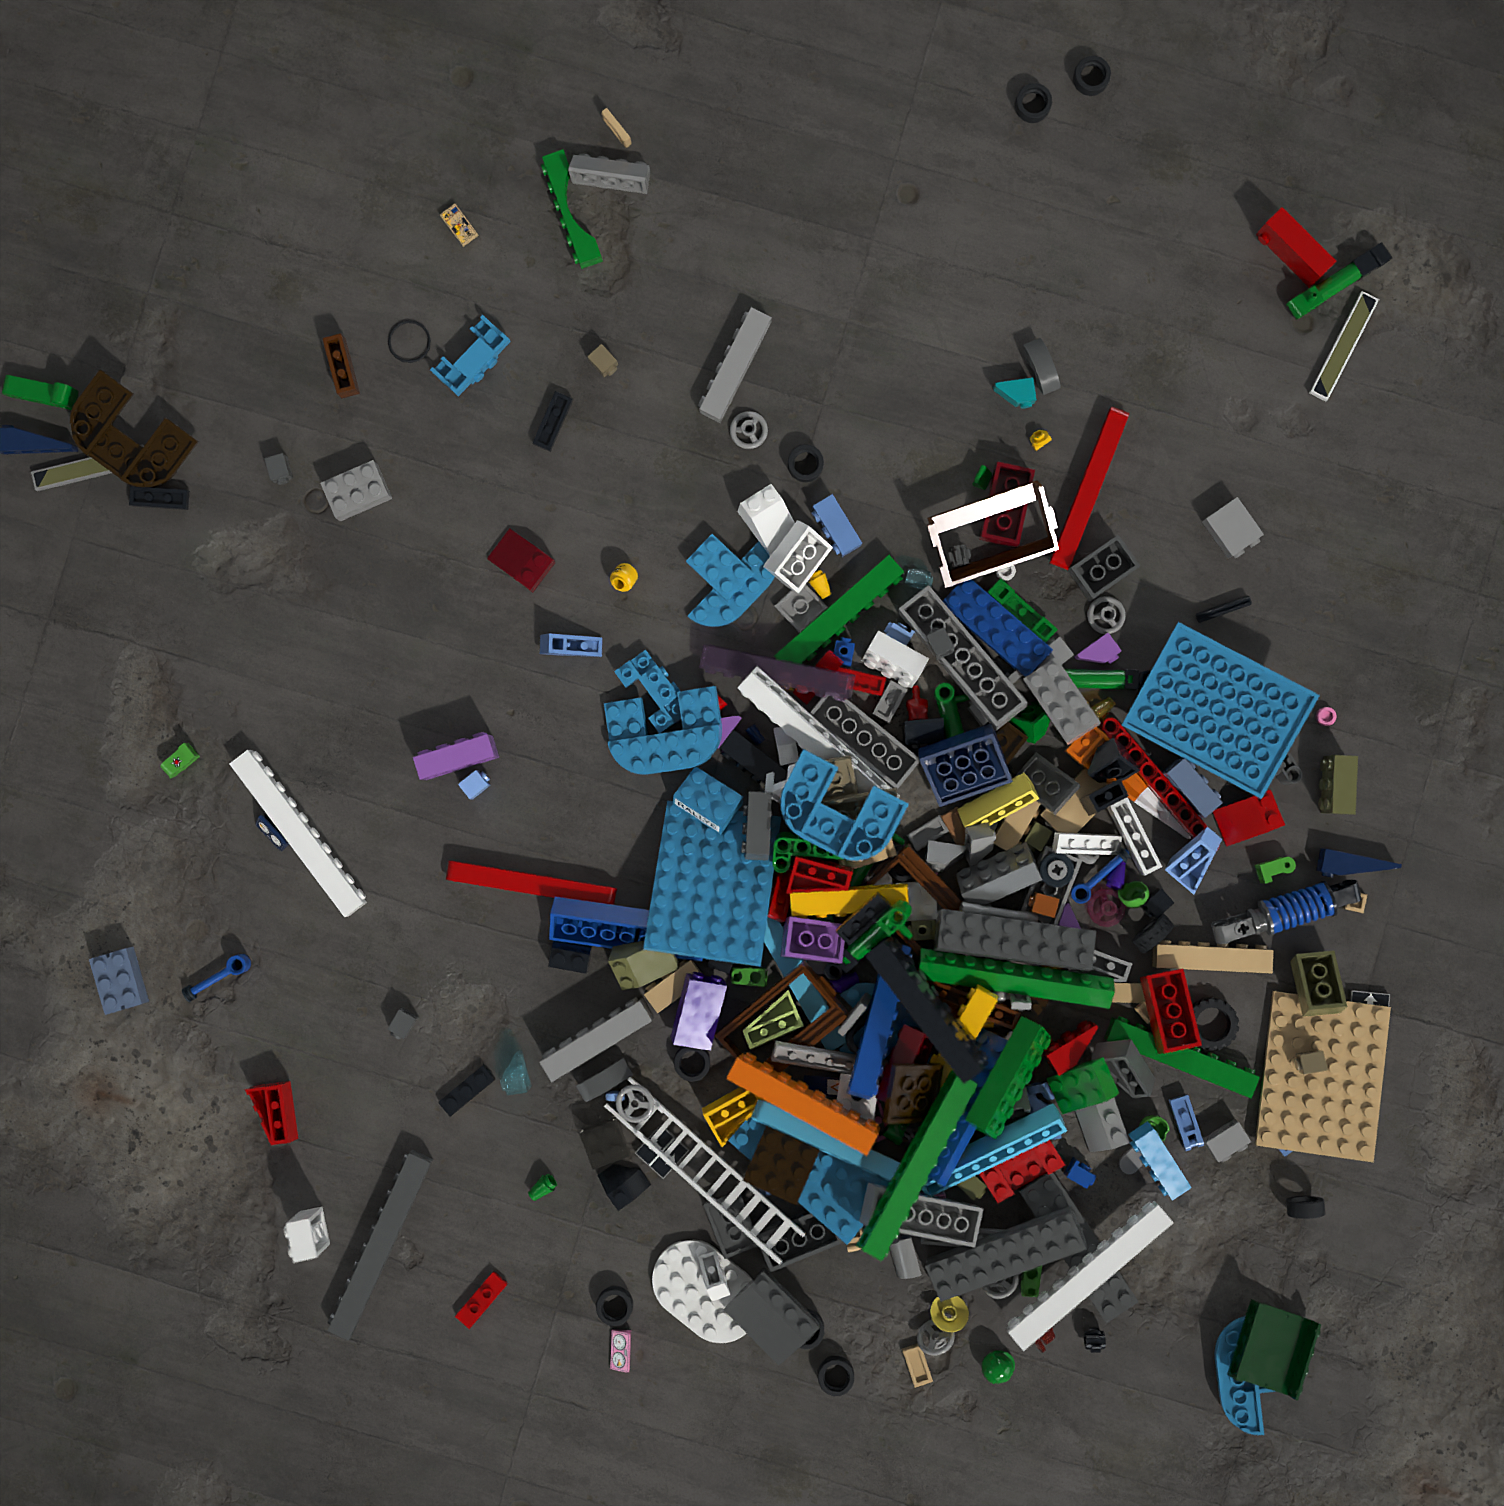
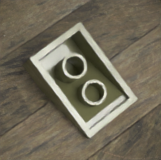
[608,941,680,990]

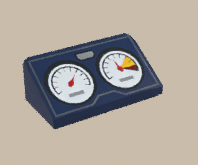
[255,815,289,851]

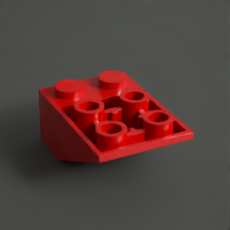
[1043,1020,1098,1076]

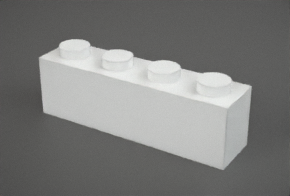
[1107,797,1162,875]

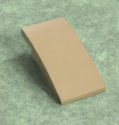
[1040,768,1107,833]

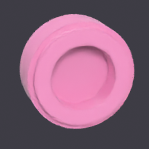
[1315,707,1337,726]

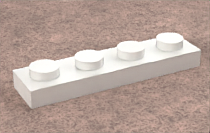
[1052,832,1122,855]

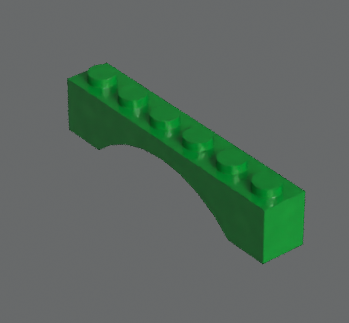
[540,149,603,269]

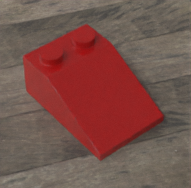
[1212,789,1285,846]

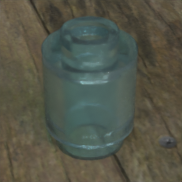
[905,568,934,590]

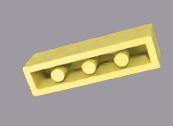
[957,772,1039,828]

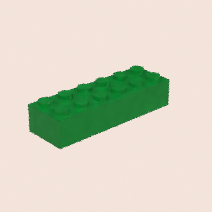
[965,1016,1051,1140]

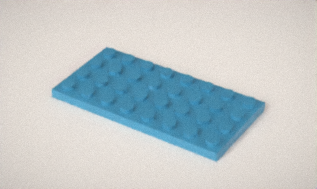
[728,1099,890,1245]

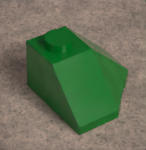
[1008,701,1051,744]

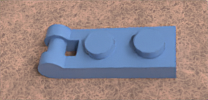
[1168,1094,1204,1152]

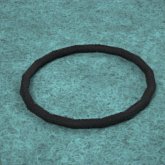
[388,320,431,363]

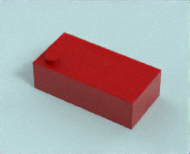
[1256,207,1337,288]
[1140,968,1202,1054]

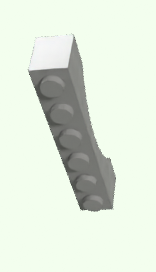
[967,637,1074,726]

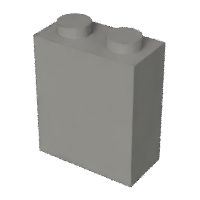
[1202,497,1264,559]

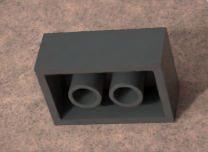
[1067,535,1140,602]

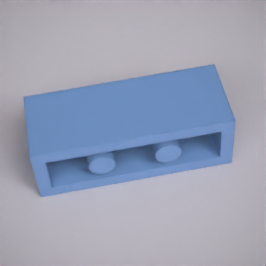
[811,494,862,557]

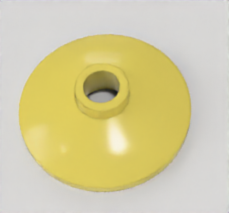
[930,1296,969,1332]

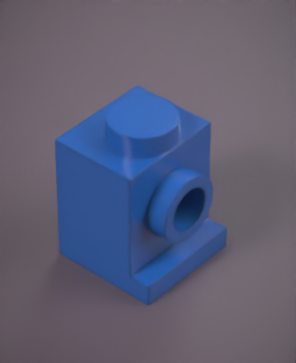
[834,637,855,667]
[1063,1157,1096,1189]

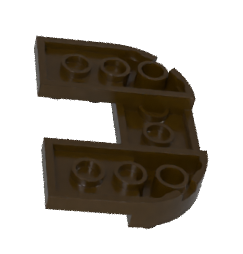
[70,369,199,487]

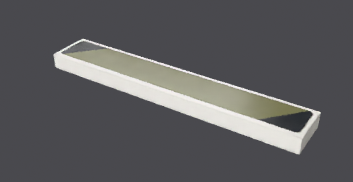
[1309,291,1379,402]

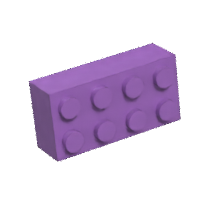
[413,732,499,780]

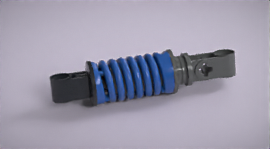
[1211,879,1362,944]

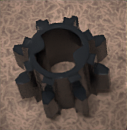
[1084,1328,1106,1353]

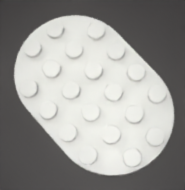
[652,1239,752,1343]

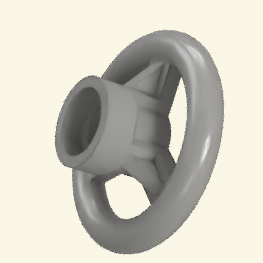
[730,411,768,449]
[1087,596,1125,634]
[616,1085,654,1123]
[983,1274,1019,1299]
[917,1320,955,1356]

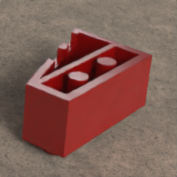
[786,856,854,894]
[245,1081,298,1145]

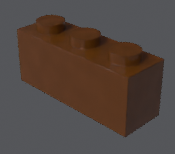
[322,333,360,398]

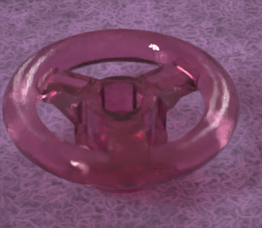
[1087,889,1126,927]

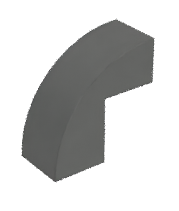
[1023,338,1061,395]
[576,1058,633,1103]

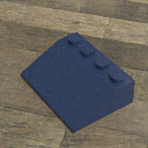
[918,723,1013,807]

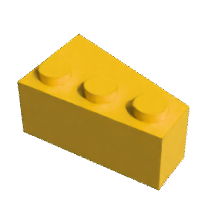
[702,1087,763,1147]

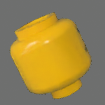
[610,563,638,592]

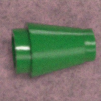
[528,1174,557,1201]

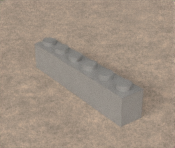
[698,307,772,423]

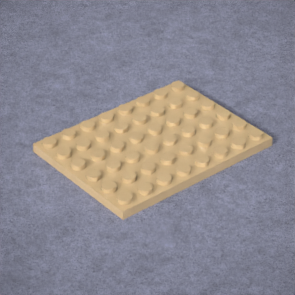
[1255,991,1391,1162]

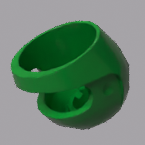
[981,1350,1015,1384]

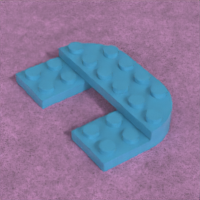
[604,686,722,775]
[780,749,909,860]

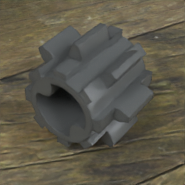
[947,545,972,567]

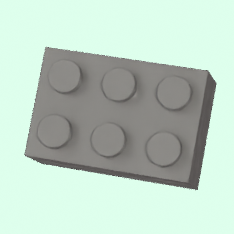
[320,460,393,521]

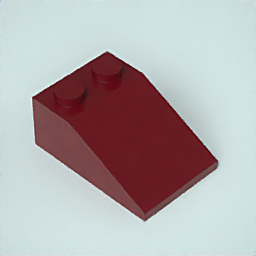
[487,528,556,593]

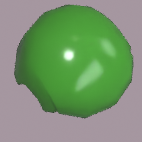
[1118,881,1149,909]
[1139,1115,1170,1141]

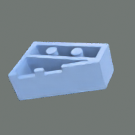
[1165,827,1222,895]

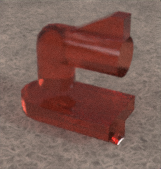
[1034,1327,1055,1353]

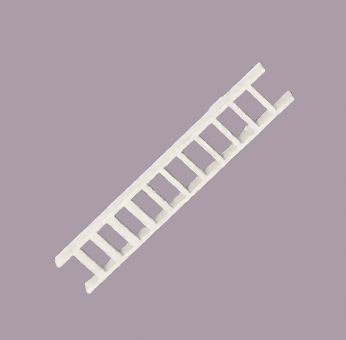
[604,1077,806,1265]

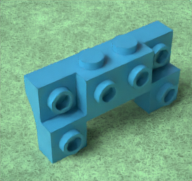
[430,315,511,397]
[614,650,681,734]

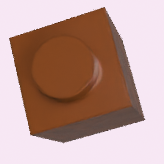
[1028,892,1060,918]

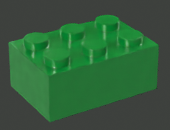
[1046,1057,1120,1114]

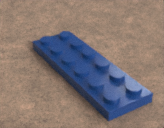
[943,579,1053,677]

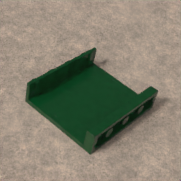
[1227,1299,1321,1401]

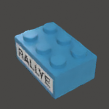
[673,767,743,835]

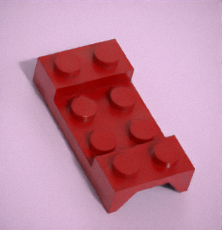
[980,1140,1065,1204]

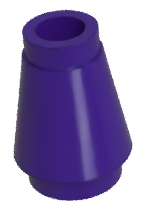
[1105,861,1126,890]
[829,972,859,994]

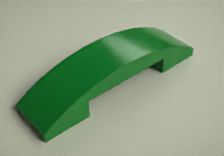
[988,578,1058,643]

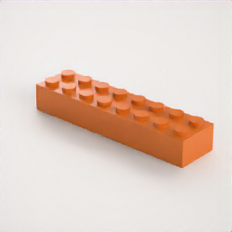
[727,1052,881,1156]

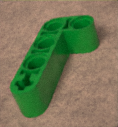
[1,375,79,410]
[773,832,843,873]

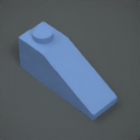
[540,634,602,657]

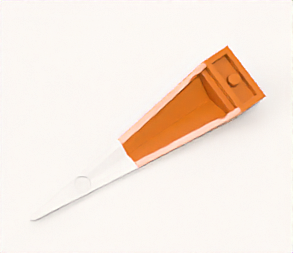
[1065,727,1191,839]

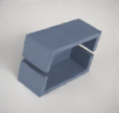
[1162,758,1222,818]
[89,947,149,1015]

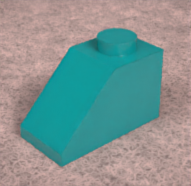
[993,377,1037,409]

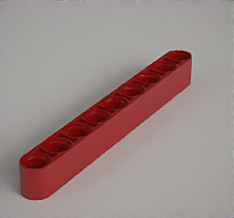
[1050,406,1129,570]
[1099,718,1220,850]
[446,860,617,905]

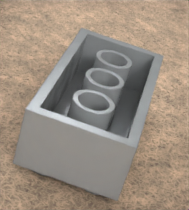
[1023,657,1101,745]

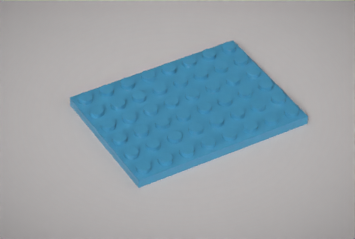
[1121,622,1320,799]
[644,800,781,966]

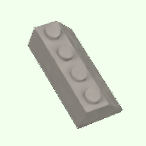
[569,154,650,194]
[1075,1097,1130,1152]

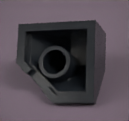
[1087,737,1140,783]
[597,1164,651,1211]

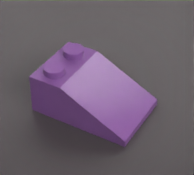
[780,917,845,964]

